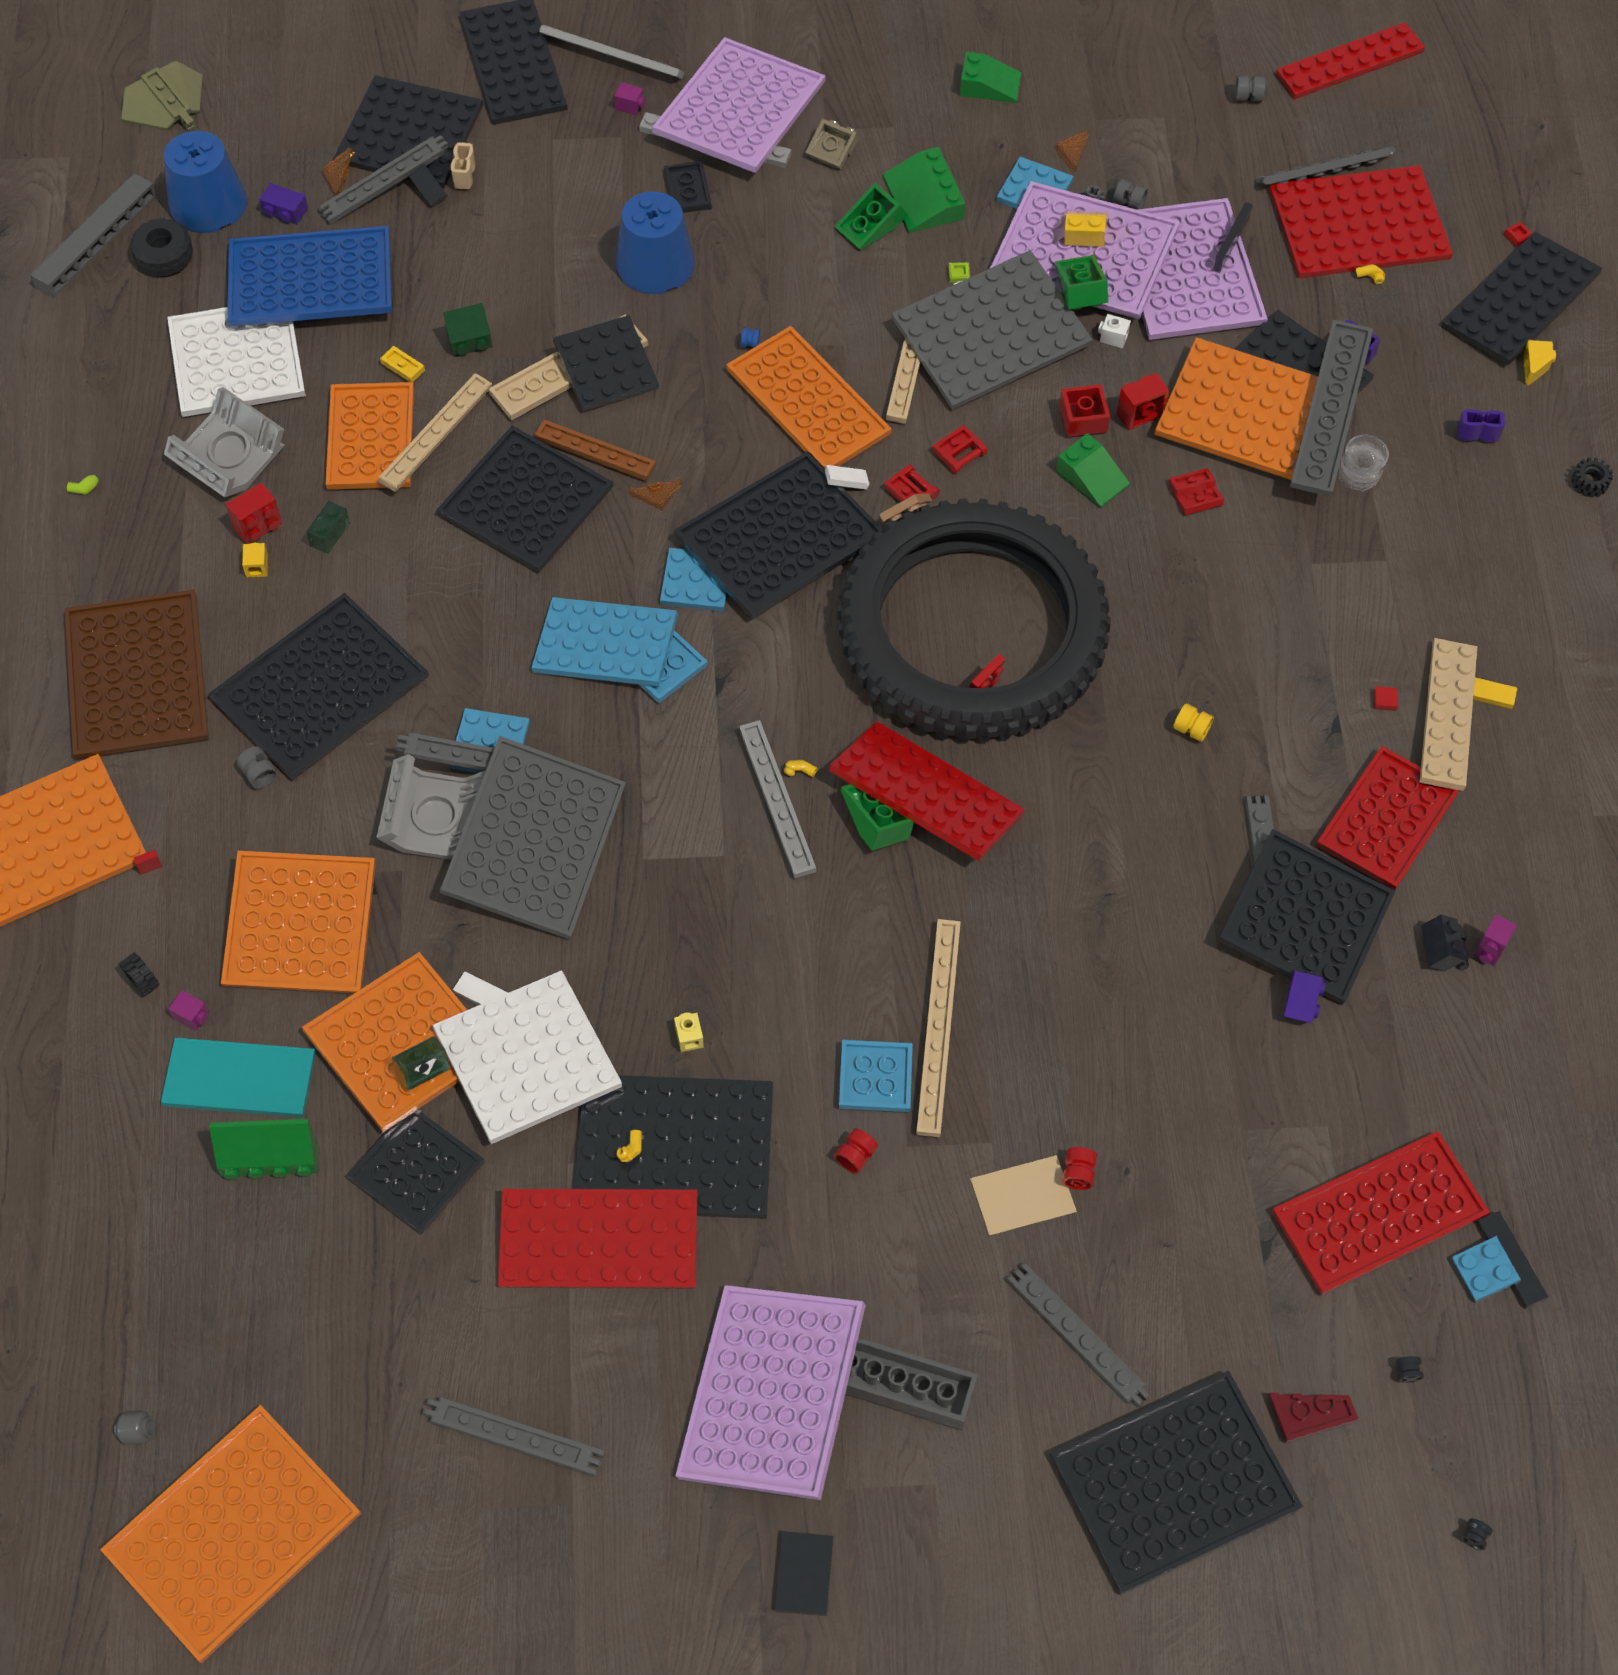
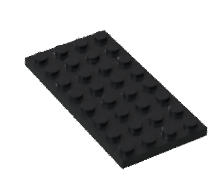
[460,0,568,125]
[1442,232,1602,365]

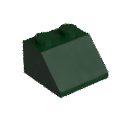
[443,303,492,357]

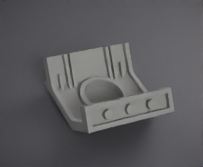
[164,387,285,497]
[376,754,486,860]

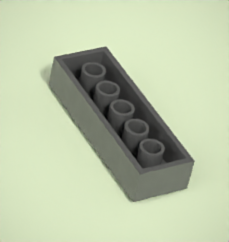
[845,1338,978,1430]

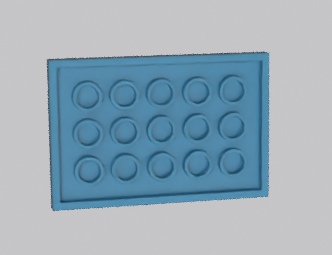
[532,597,678,687]

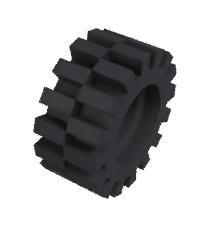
[1571,457,1613,498]
[118,952,159,996]

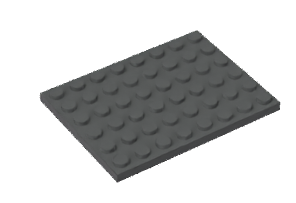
[891,250,1093,410]
[439,736,626,940]

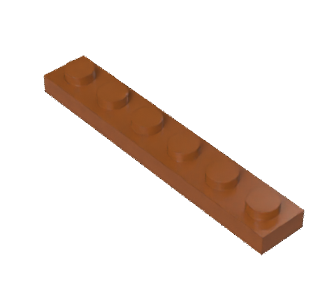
[534,420,656,481]

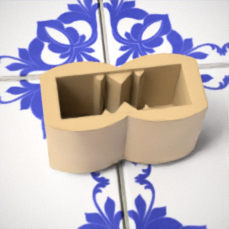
[451,143,475,189]

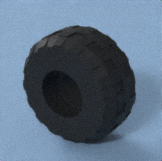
[130,218,193,277]

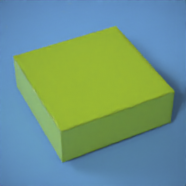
[949,263,970,283]

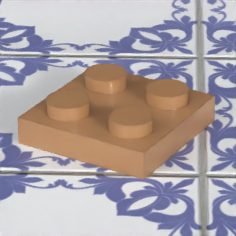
[880,493,932,522]

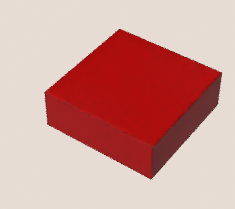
[1504,222,1532,247]
[1374,686,1398,710]
[134,850,162,875]

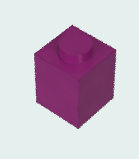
[614,83,646,115]
[168,990,209,1031]

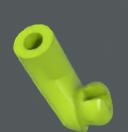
[67,475,98,494]

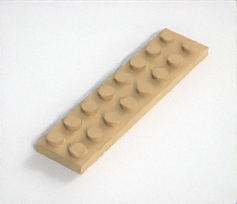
[489,315,648,420]
[1420,638,1477,791]

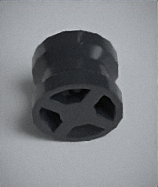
[1396,1356,1424,1383]
[1461,1518,1493,1550]

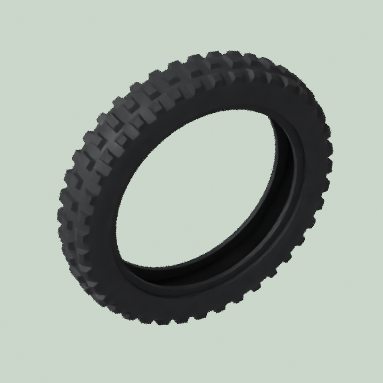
[837,499,1111,742]

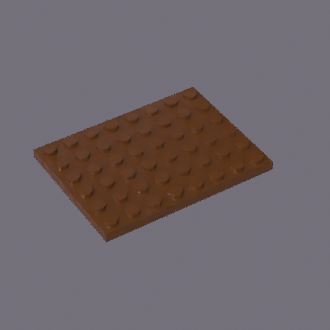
[65,590,209,759]

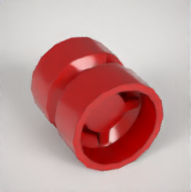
[834,1128,878,1174]
[1062,1147,1097,1190]

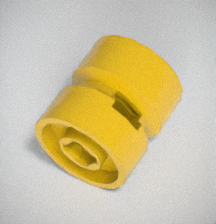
[1173,703,1214,742]

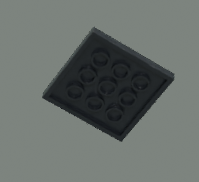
[553,315,659,412]
[347,1110,485,1234]

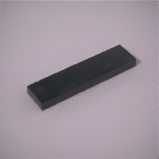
[1214,202,1253,272]
[1477,1211,1548,1309]

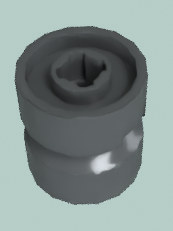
[1235,75,1265,101]
[1113,178,1148,210]
[237,747,278,789]

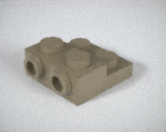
[805,119,859,170]

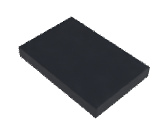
[664,161,712,213]
[775,1531,833,1616]

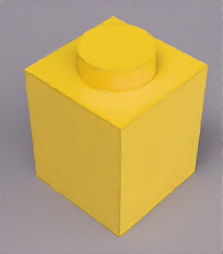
[242,543,268,578]

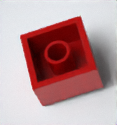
[1117,373,1169,431]
[1059,384,1110,437]
[226,483,283,544]

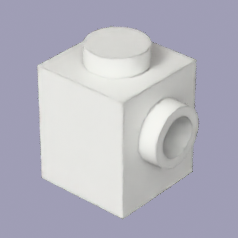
[1098,314,1131,348]

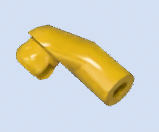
[1356,264,1385,284]
[784,760,818,777]
[617,1130,642,1162]

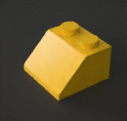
[1065,211,1108,247]

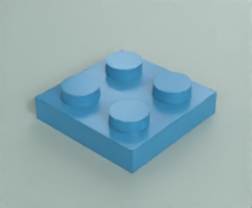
[1452,1236,1521,1302]

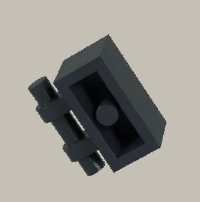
[1421,914,1470,971]

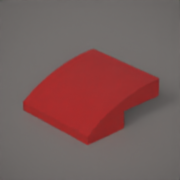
[1169,468,1224,515]

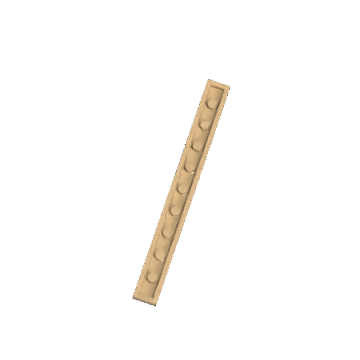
[916,919,961,1137]

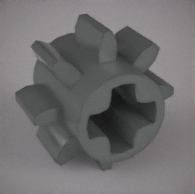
[1081,185,1105,201]

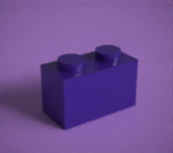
[259,183,308,225]
[1283,970,1326,1023]

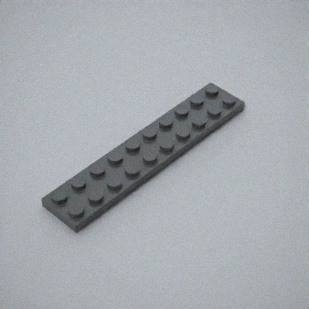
[1290,320,1373,497]

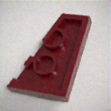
[1268,1393,1358,1443]

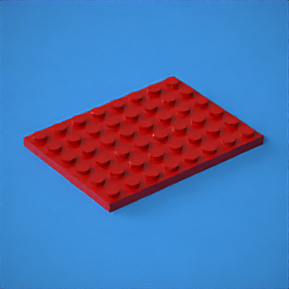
[1269,165,1453,279]

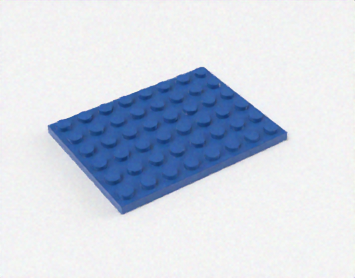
[228,226,392,326]

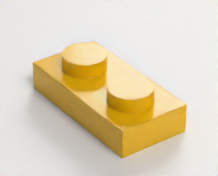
[380,346,425,382]

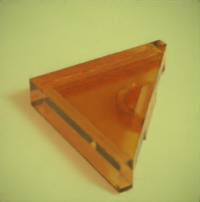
[1056,131,1089,171]
[322,147,355,195]
[629,478,682,511]

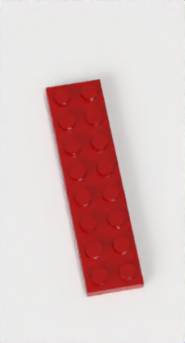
[1275,22,1425,100]

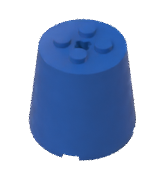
[164,131,247,233]
[615,192,695,294]

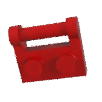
[932,425,988,474]
[884,464,940,502]

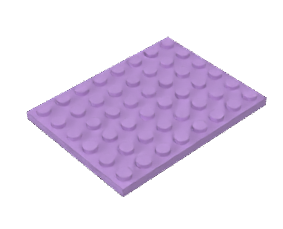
[652,37,825,173]
[991,181,1180,319]
[1139,198,1268,340]
[676,1285,866,1500]

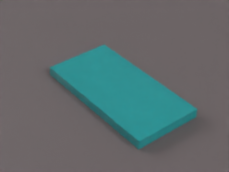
[161,1038,316,1118]

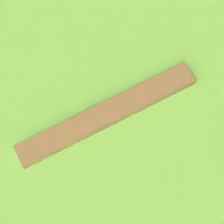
[378,373,492,492]

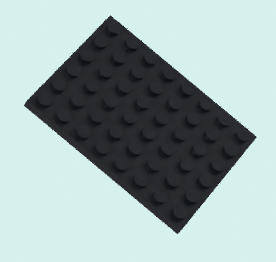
[674,452,883,619]
[208,593,429,781]
[574,1075,773,1219]
[1050,1371,1303,1595]

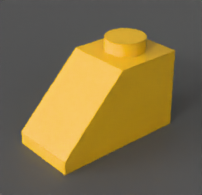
[1523,340,1556,385]

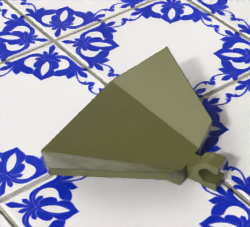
[121,61,203,132]

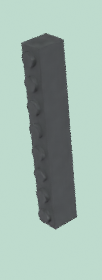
[30,173,157,298]

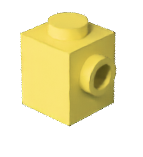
[674,1013,704,1052]

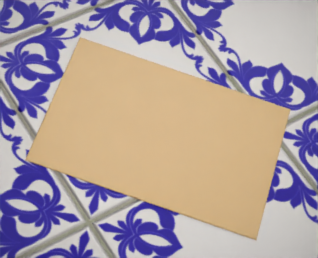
[970,1155,1077,1235]

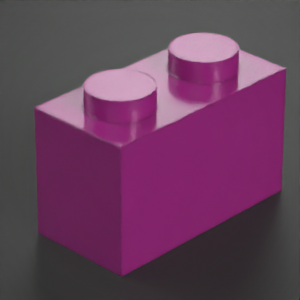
[1474,915,1517,967]

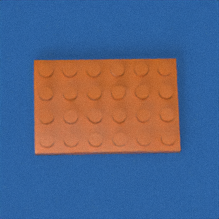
[326,382,414,490]

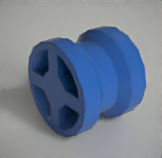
[741,327,761,348]

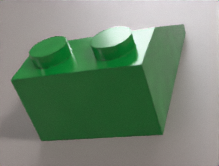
[960,52,1021,103]
[834,183,908,250]
[1055,255,1109,310]
[1056,433,1130,508]
[841,784,914,851]

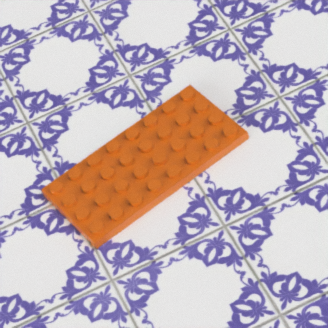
[726,326,892,469]

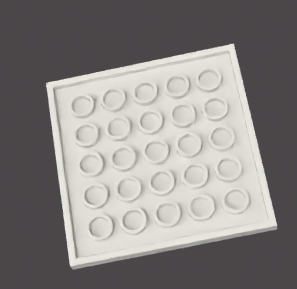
[168,307,306,417]
[433,970,622,1144]

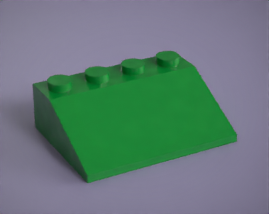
[883,147,966,233]
[209,1119,319,1180]

